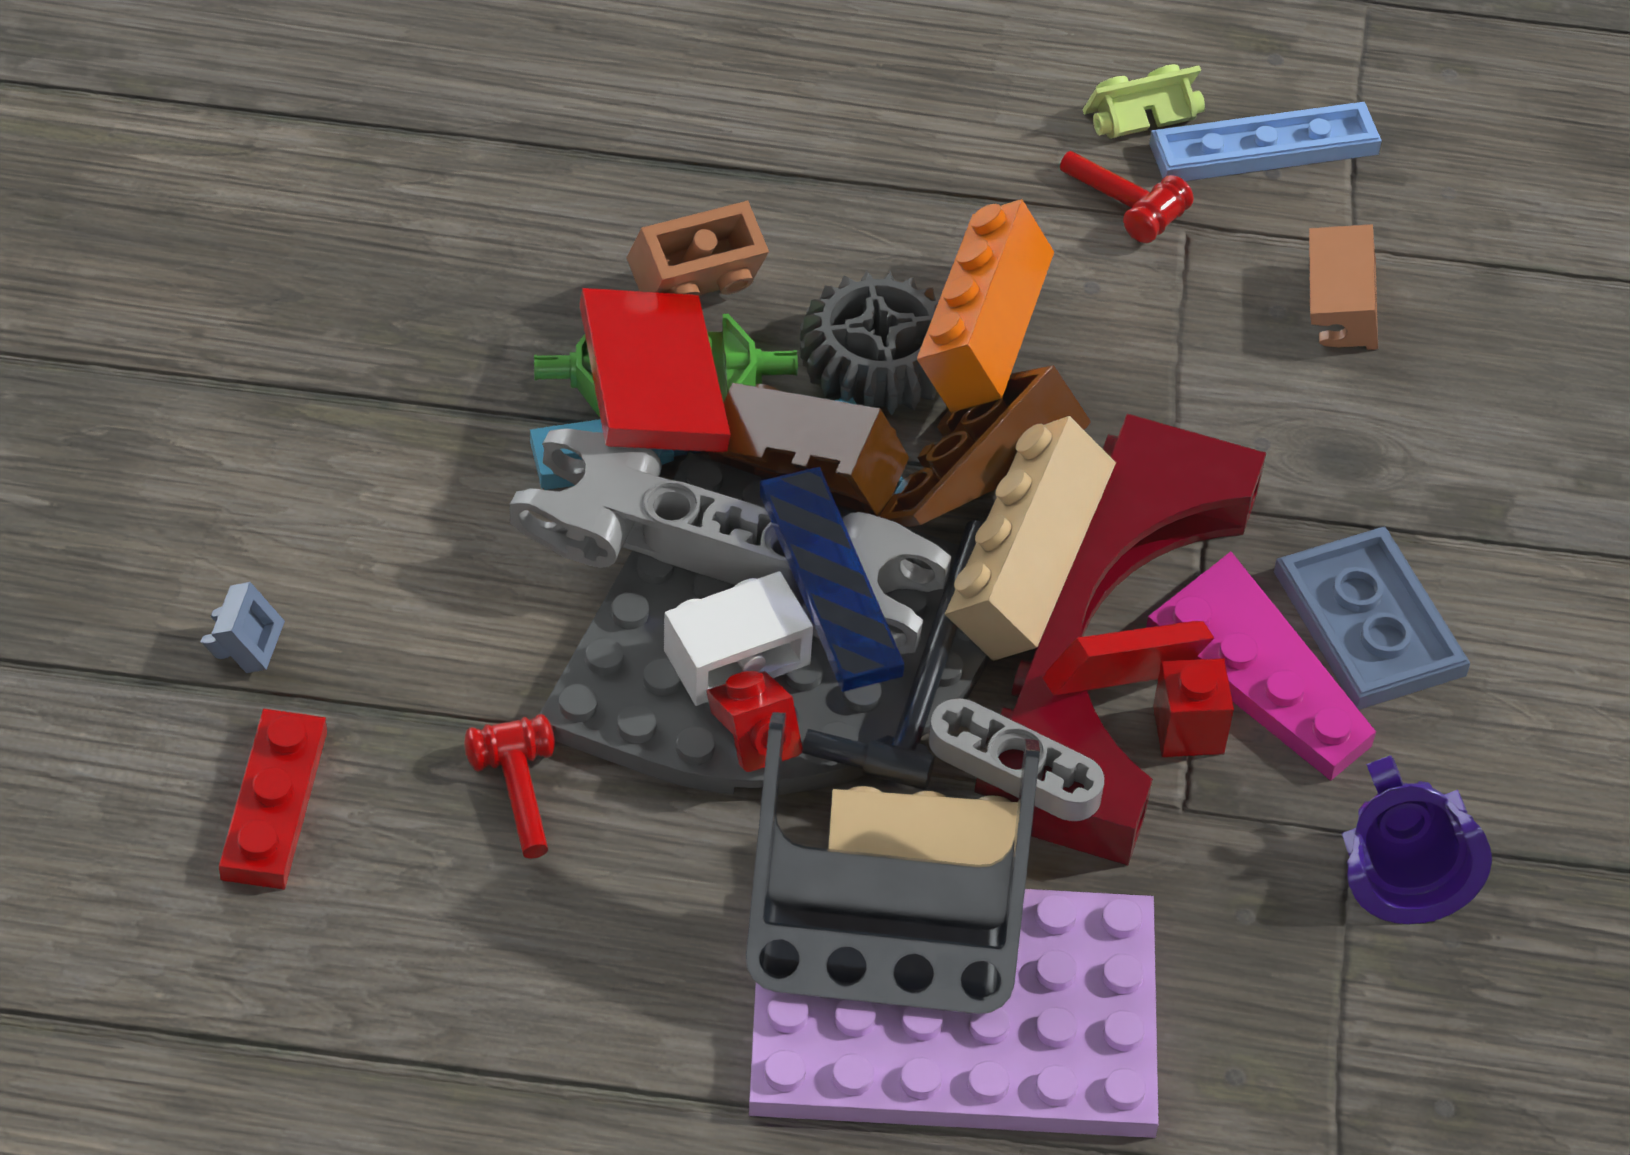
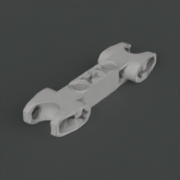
[510,429,951,654]

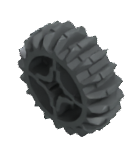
[799,270,939,416]

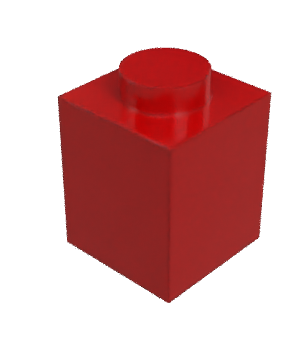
[1153,658,1234,757]

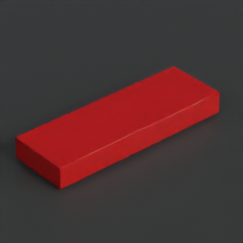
[1043,620,1214,695]

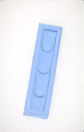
[1149,102,1382,181]

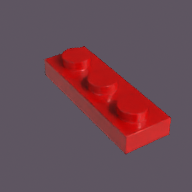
[219,708,327,890]

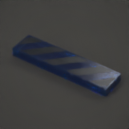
[760,467,904,692]

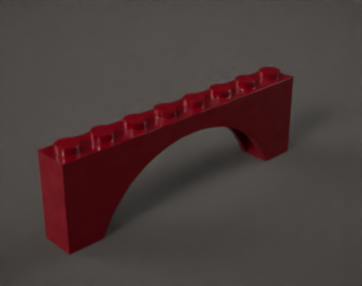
[974,414,1267,866]

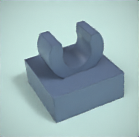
[201,582,285,673]

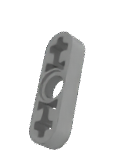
[929,699,1104,821]

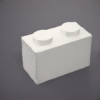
[664,571,813,706]

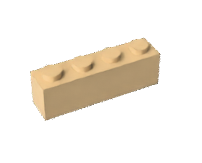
[945,416,1116,661]

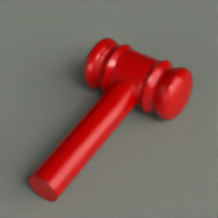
[1060,151,1194,243]
[464,714,555,859]

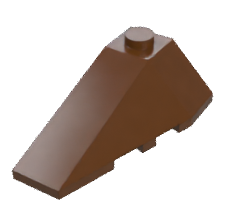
[879,365,1091,527]

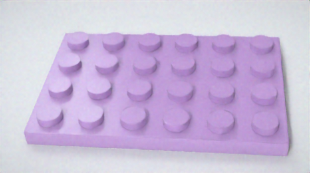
[749,889,1158,1138]

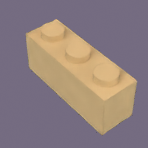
[828,786,1018,865]

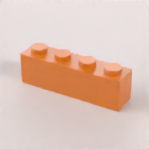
[917,199,1054,412]

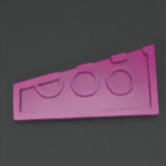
[1146,551,1376,781]

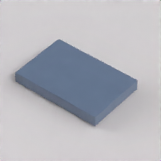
[1274,526,1470,710]

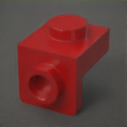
[706,671,803,772]

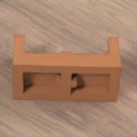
[1309,224,1378,350]

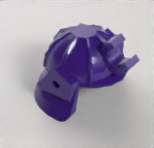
[1342,755,1492,924]

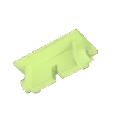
[1083,64,1205,139]

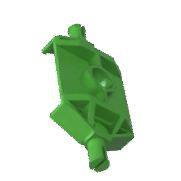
[534,314,798,417]

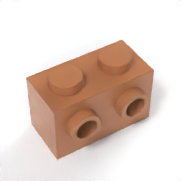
[626,201,769,297]

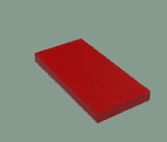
[580,288,731,452]

